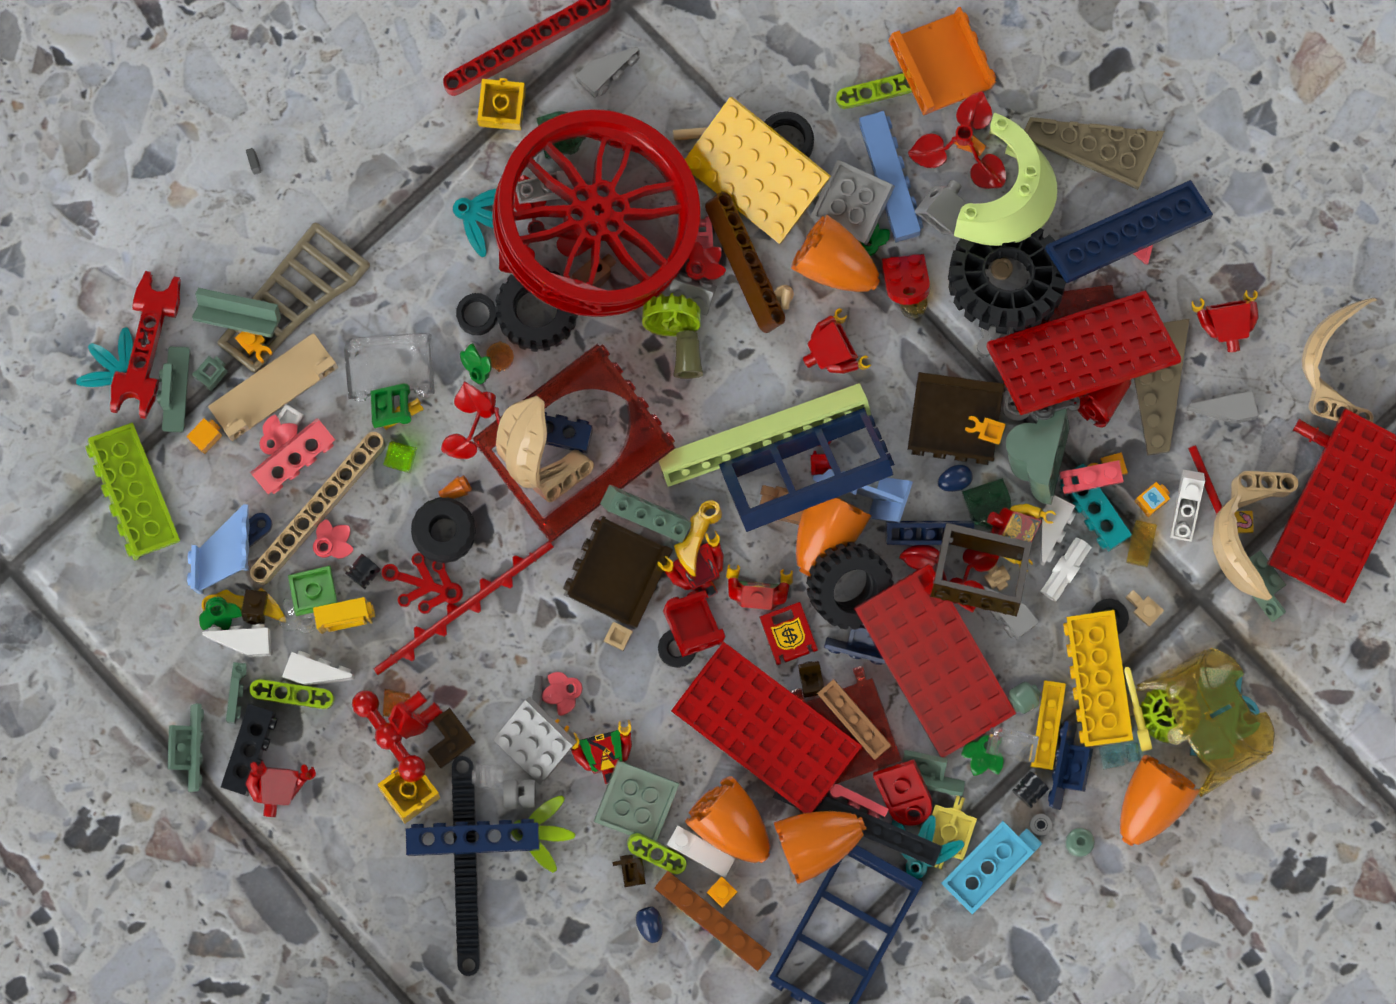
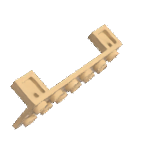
[208,333,338,442]

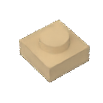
[604,622,633,651]

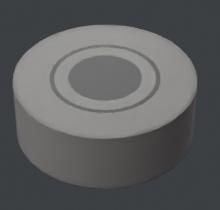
[1029,814,1052,836]

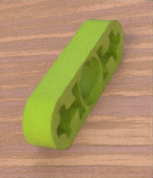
[627,833,687,874]

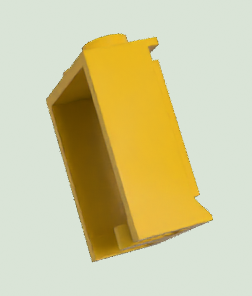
[313,597,375,634]

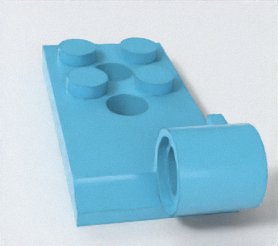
[941,821,1043,914]

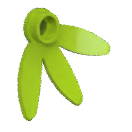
[511,795,575,873]

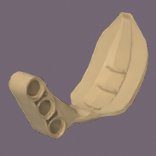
[1302,298,1377,423]
[496,396,594,502]
[1212,471,1298,601]

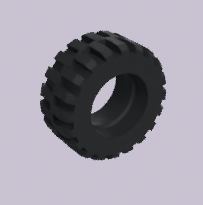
[495,267,578,352]
[806,542,894,630]

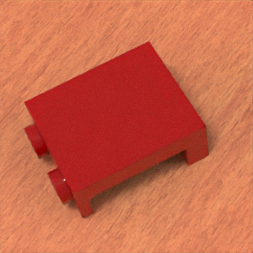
[663,590,726,657]

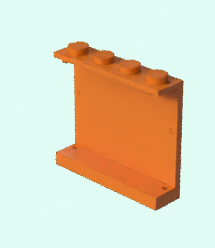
[888,7,996,116]

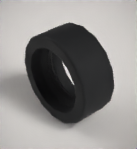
[456,293,497,335]

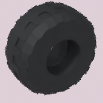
[411,497,476,563]

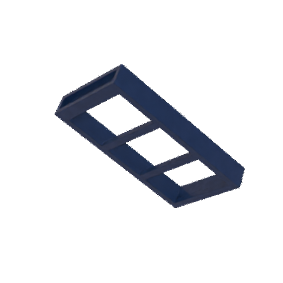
[719,408,895,532]
[769,845,923,1004]

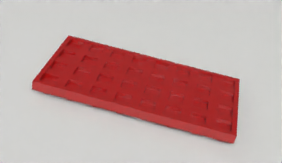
[986,290,1182,415]
[1267,409,1396,604]
[854,563,1016,758]
[671,641,863,813]

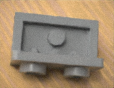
[668,273,717,316]

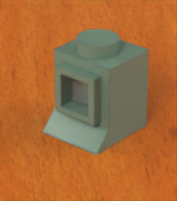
[192,356,228,392]

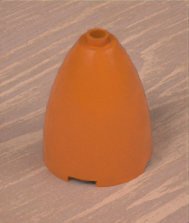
[791,215,880,292]
[796,497,872,577]
[1120,755,1200,846]
[685,776,770,863]
[774,811,866,884]

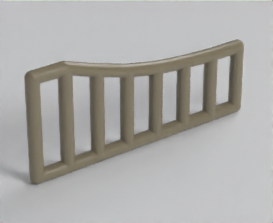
[217,223,370,373]

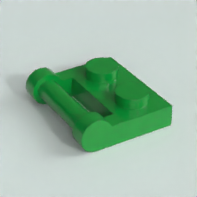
[371,383,411,428]

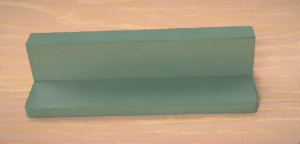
[192,287,281,337]

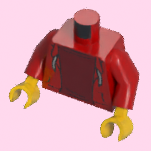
[658,531,724,599]

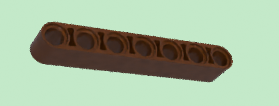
[705,191,785,333]

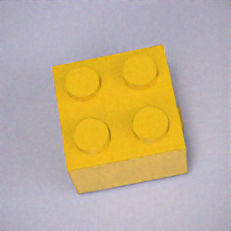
[477,78,526,131]
[377,767,440,824]

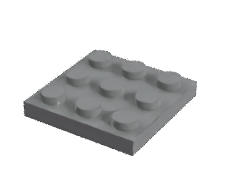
[810,159,895,244]
[493,697,577,785]

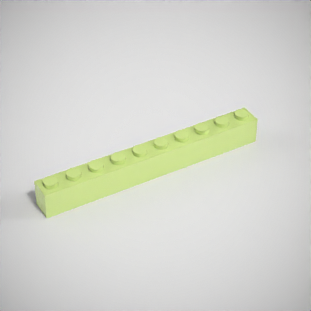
[656,383,871,487]

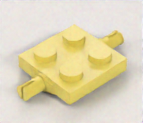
[931,796,977,870]

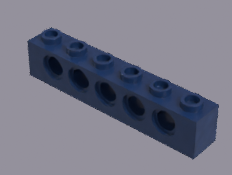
[406,819,540,856]

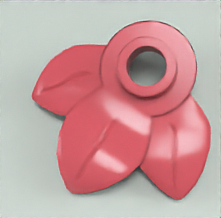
[259,415,298,455]
[313,519,354,559]
[542,672,583,716]

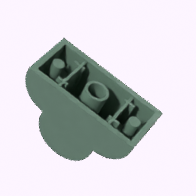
[1006,409,1070,505]

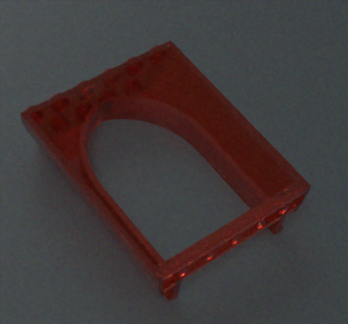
[472,343,676,542]

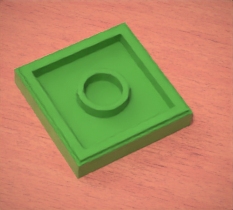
[288,566,338,616]

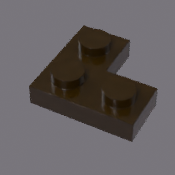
[428,708,476,769]

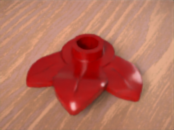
[686,242,726,280]

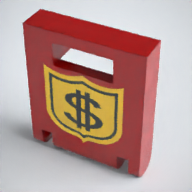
[759,602,818,666]

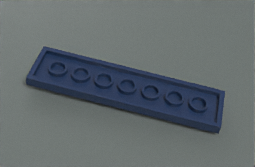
[1045,180,1213,283]

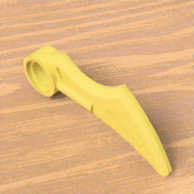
[1124,667,1153,752]

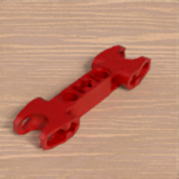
[110,271,181,419]

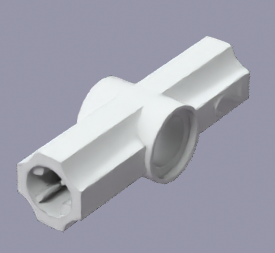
[1040,537,1092,602]

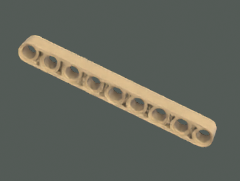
[250,432,385,585]

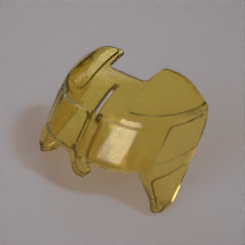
[1136,648,1275,797]

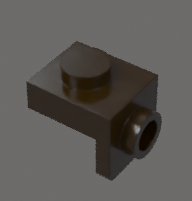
[241,589,268,625]
[798,661,824,698]
[612,855,646,887]

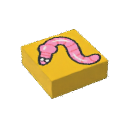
[1234,511,1254,534]

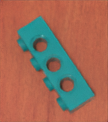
[1059,464,1132,552]

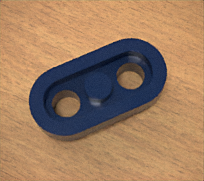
[248,513,273,548]

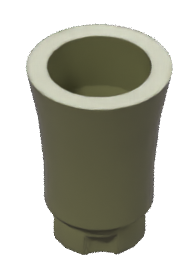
[673,330,703,379]

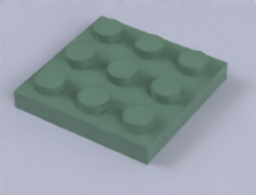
[594,760,679,842]

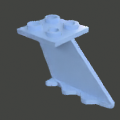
[812,469,913,523]
[187,504,250,594]

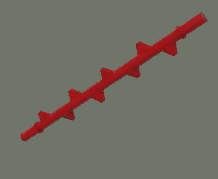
[373,541,554,675]

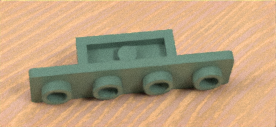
[157,346,190,433]
[1249,550,1286,622]
[168,703,204,792]
[878,750,965,796]

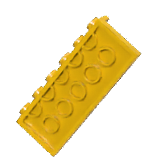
[1063,610,1134,748]

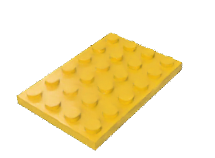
[685,97,831,244]

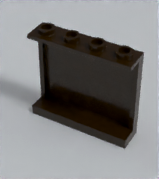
[907,372,1005,465]
[563,516,673,629]

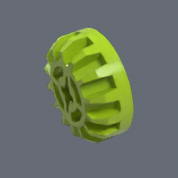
[642,293,701,337]
[1140,683,1201,744]

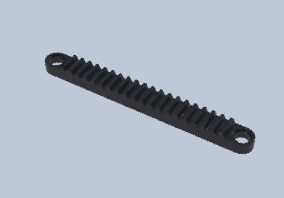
[451,756,480,976]

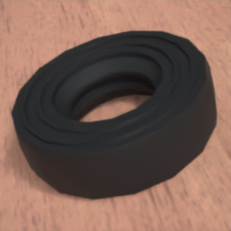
[1091,598,1129,635]
[658,630,696,668]

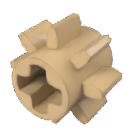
[984,565,1011,591]

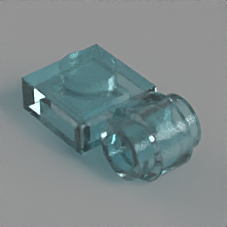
[1099,743,1143,770]

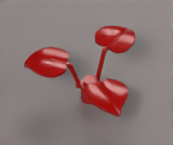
[908,91,1006,189]
[499,175,591,273]
[441,381,501,459]
[899,545,999,613]

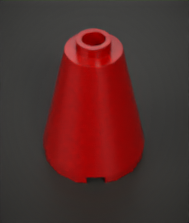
[1074,380,1131,428]

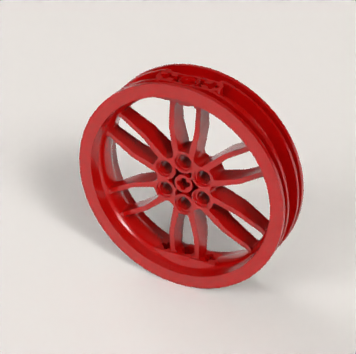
[493,109,700,317]

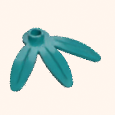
[453,188,497,257]
[76,327,133,387]
[892,815,965,879]

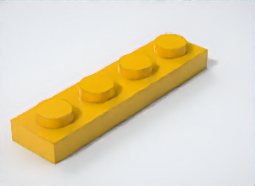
[1030,680,1066,770]

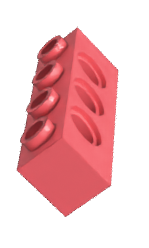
[250,418,335,495]

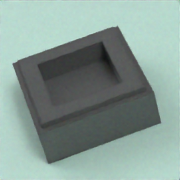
[246,148,262,175]

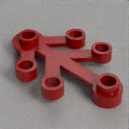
[381,553,463,614]

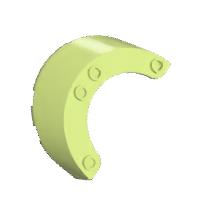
[954,113,1057,246]

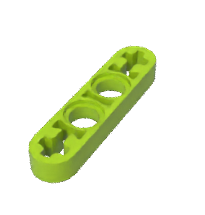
[836,73,912,109]
[250,679,335,709]

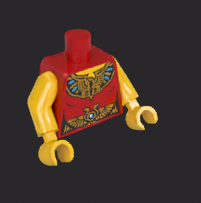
[987,503,1056,572]

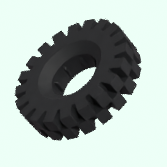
[948,228,1066,334]

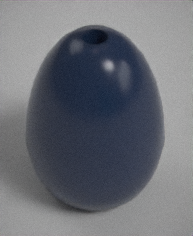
[938,465,973,492]
[636,906,663,943]

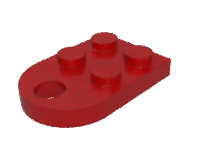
[881,254,930,305]
[873,759,932,826]

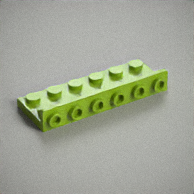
[85,422,180,561]

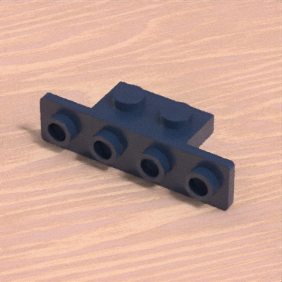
[824,625,886,665]
[1048,721,1093,810]

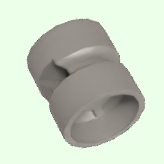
[504,780,536,808]

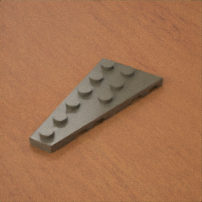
[1024,117,1165,190]
[1134,319,1190,456]

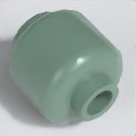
[1008,681,1041,714]
[1065,828,1095,857]

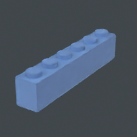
[859,111,923,243]

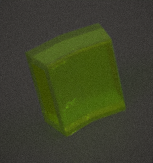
[383,441,417,473]

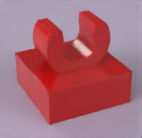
[810,450,831,475]

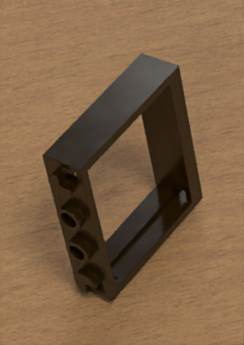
[930,523,1032,617]

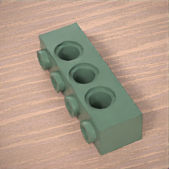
[600,485,691,543]

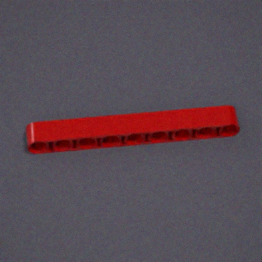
[443,0,611,96]

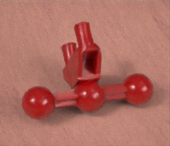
[352,690,443,782]

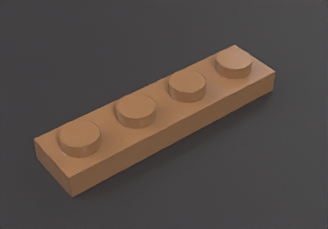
[817,679,892,760]

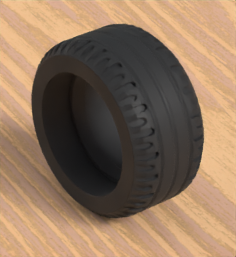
[764,111,814,158]

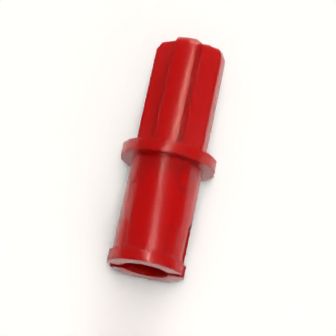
[1292,419,1330,448]

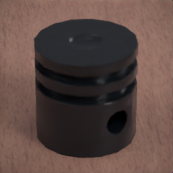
[345,553,381,590]
[1012,771,1049,808]

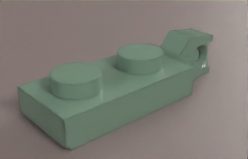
[226,662,247,724]

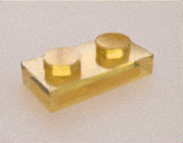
[1126,520,1157,568]

